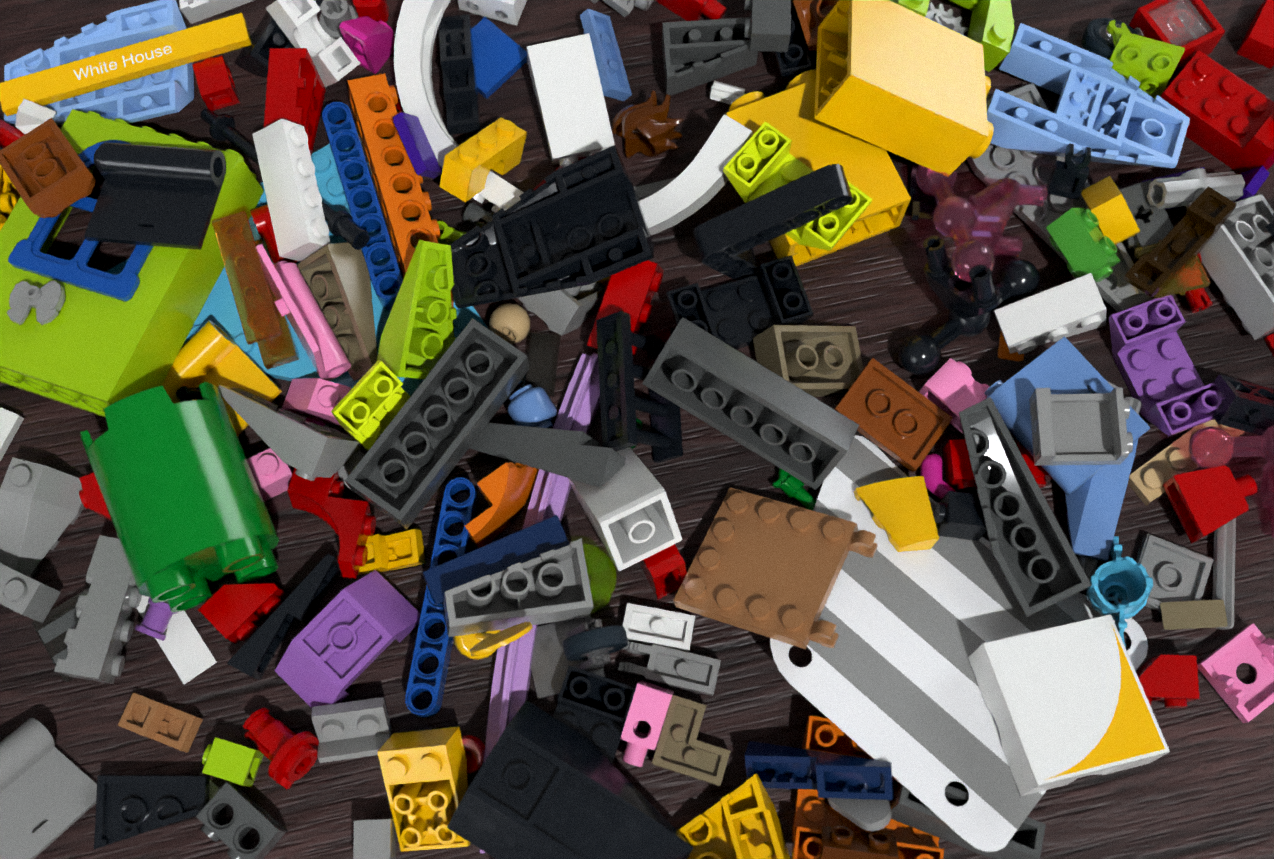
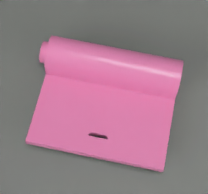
[256,244,351,381]

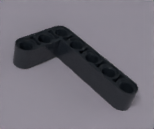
[693,164,853,280]

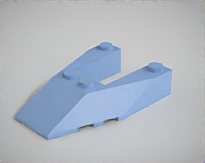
[987,23,1190,169]

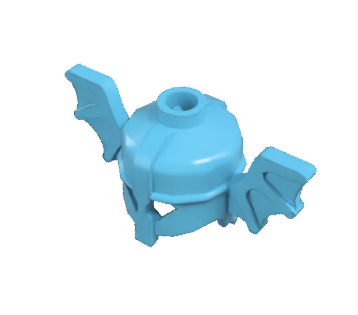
[1086,536,1153,646]

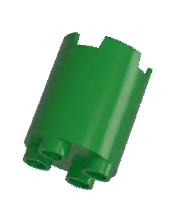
[80,382,279,612]

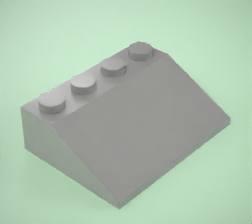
[1199,194,1274,340]

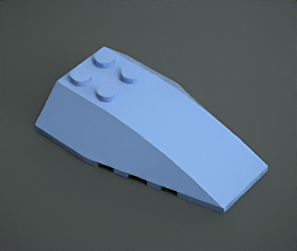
[4,0,194,125]

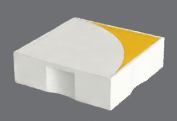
[968,614,1170,796]

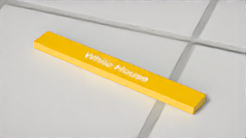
[0,13,252,116]

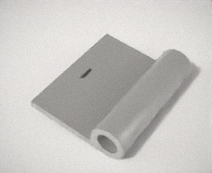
[0,718,97,859]

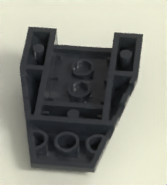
[450,145,654,309]

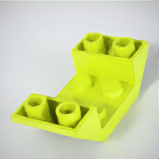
[723,121,873,251]
[331,360,410,451]

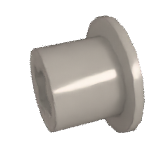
[319,0,358,39]

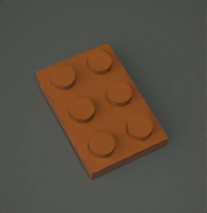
[834,358,953,472]

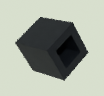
[933,491,987,541]

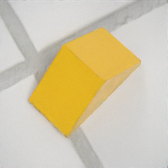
[1081,176,1140,245]

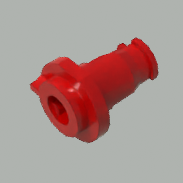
[243,708,319,790]

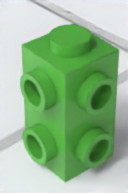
[1046,208,1120,282]

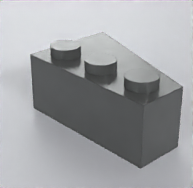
[662,17,758,96]

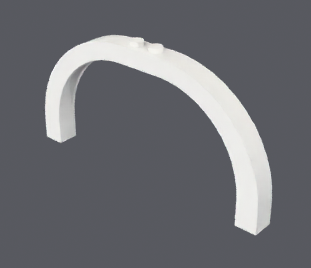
[394,0,753,235]

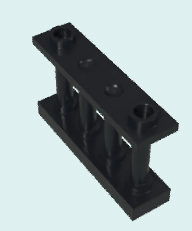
[596,311,683,463]

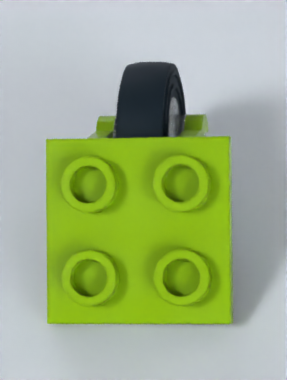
[1082,18,1185,98]

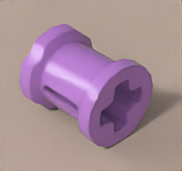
[135,597,178,641]

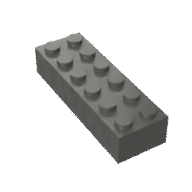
[642,317,859,490]
[345,318,530,529]

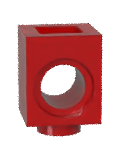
[192,55,240,111]

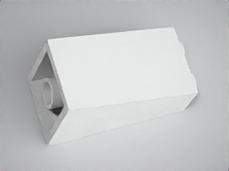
[527,33,615,167]
[568,447,682,571]

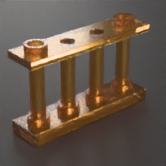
[211,211,299,370]

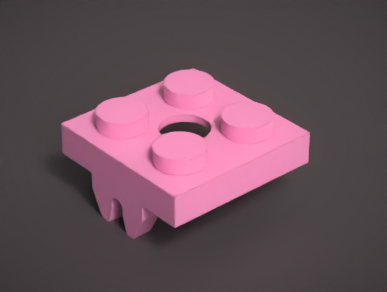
[1197,623,1274,723]

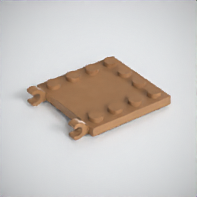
[673,487,878,649]

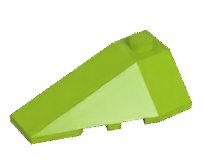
[376,240,457,379]

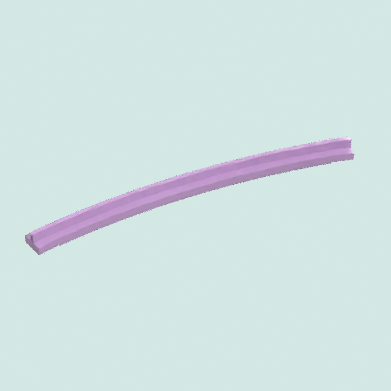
[480,353,600,853]

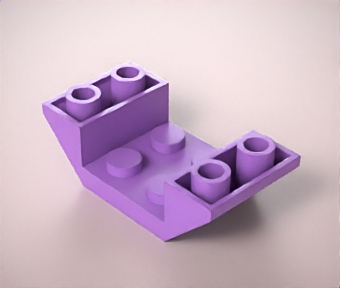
[1109,293,1225,436]
[275,570,421,708]

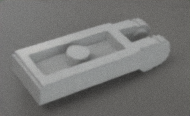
[618,641,721,696]

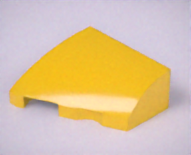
[854,476,939,552]

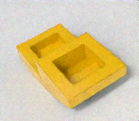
[358,529,425,575]

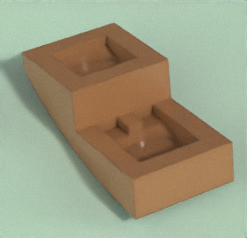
[117,692,203,753]

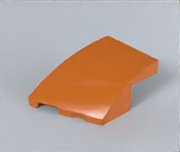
[465,462,539,548]

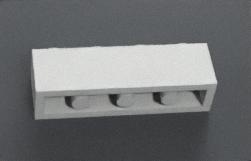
[252,119,331,262]

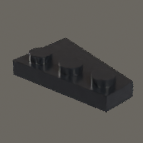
[94,774,210,850]

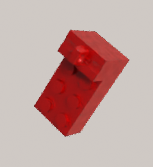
[1160,50,1274,174]

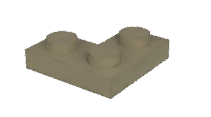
[652,695,731,787]

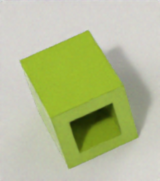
[202,737,264,787]

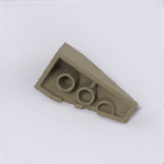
[297,242,378,381]

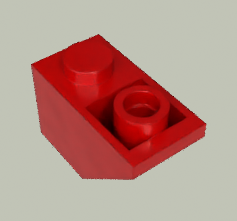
[198,583,286,644]
[1136,654,1200,708]

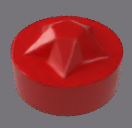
[462,735,485,774]

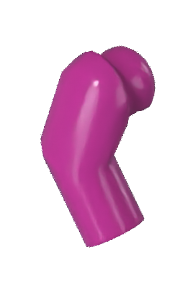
[920,453,956,500]

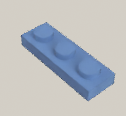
[580,9,632,101]

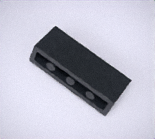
[234,0,323,78]

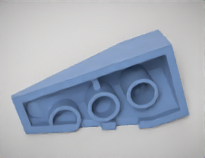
[1065,439,1138,562]

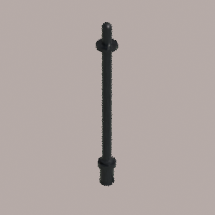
[200,109,370,250]

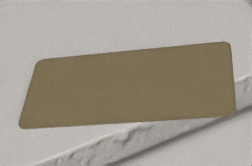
[1160,599,1228,630]

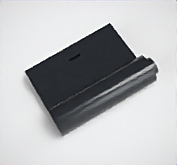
[84,143,226,250]

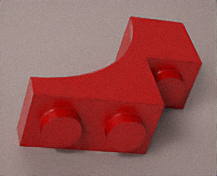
[287,468,376,579]

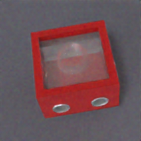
[1129,0,1226,71]

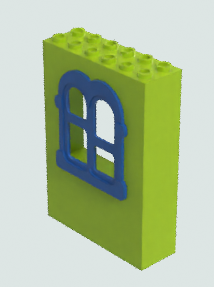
[0,109,264,418]

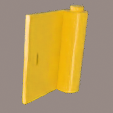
[161,320,282,437]

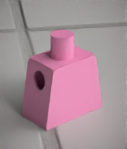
[620,680,674,767]

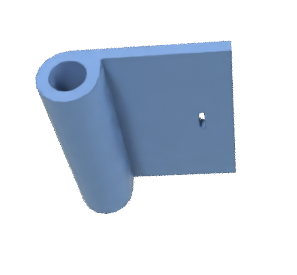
[984,336,1151,496]

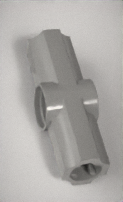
[1147,168,1245,209]

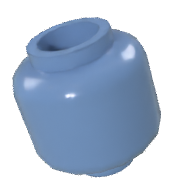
[507,384,557,429]

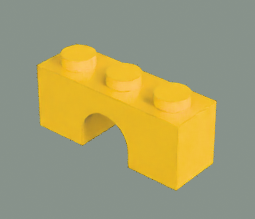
[439,117,527,202]

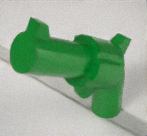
[772,468,817,511]

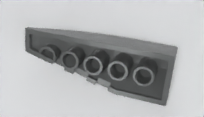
[959,397,1092,617]

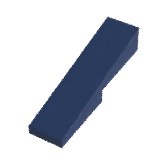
[422,515,569,606]
[745,741,893,800]

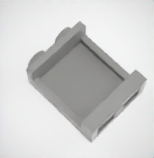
[1029,387,1133,466]

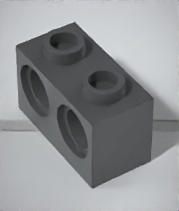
[196,782,287,859]

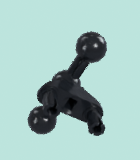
[898,236,1040,375]

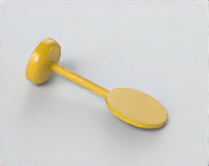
[453,622,533,660]

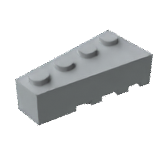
[54,535,142,684]
[443,538,594,637]

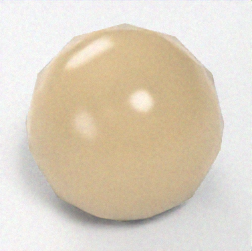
[489,303,530,345]

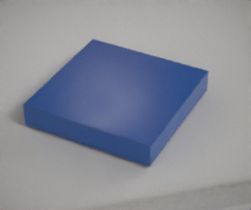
[471,17,527,99]

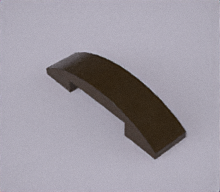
[1123,186,1237,297]

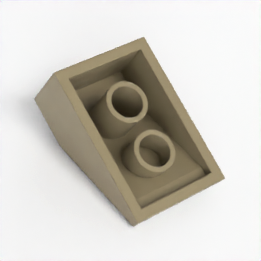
[753,325,863,397]

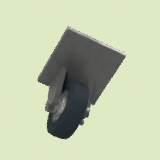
[531,614,628,699]

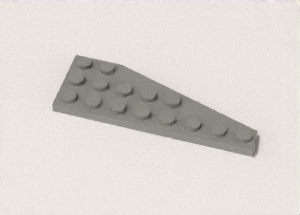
[967,83,1153,312]

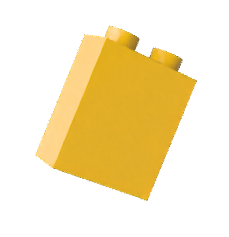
[814,0,994,177]
[726,69,911,267]

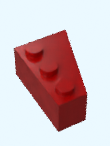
[263,48,326,156]
[587,260,664,355]

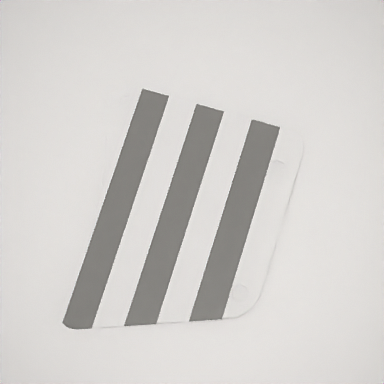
[770,435,1148,852]

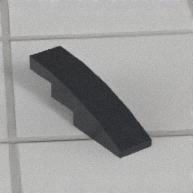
[439,14,481,135]

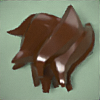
[612,90,684,159]

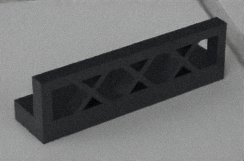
[1213,374,1274,439]

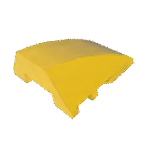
[678,774,790,859]

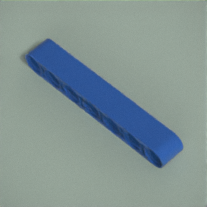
[322,101,403,311]
[405,477,479,718]

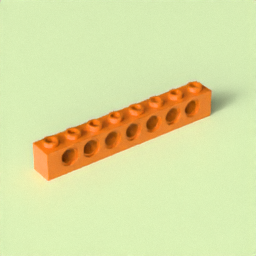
[348,74,454,307]

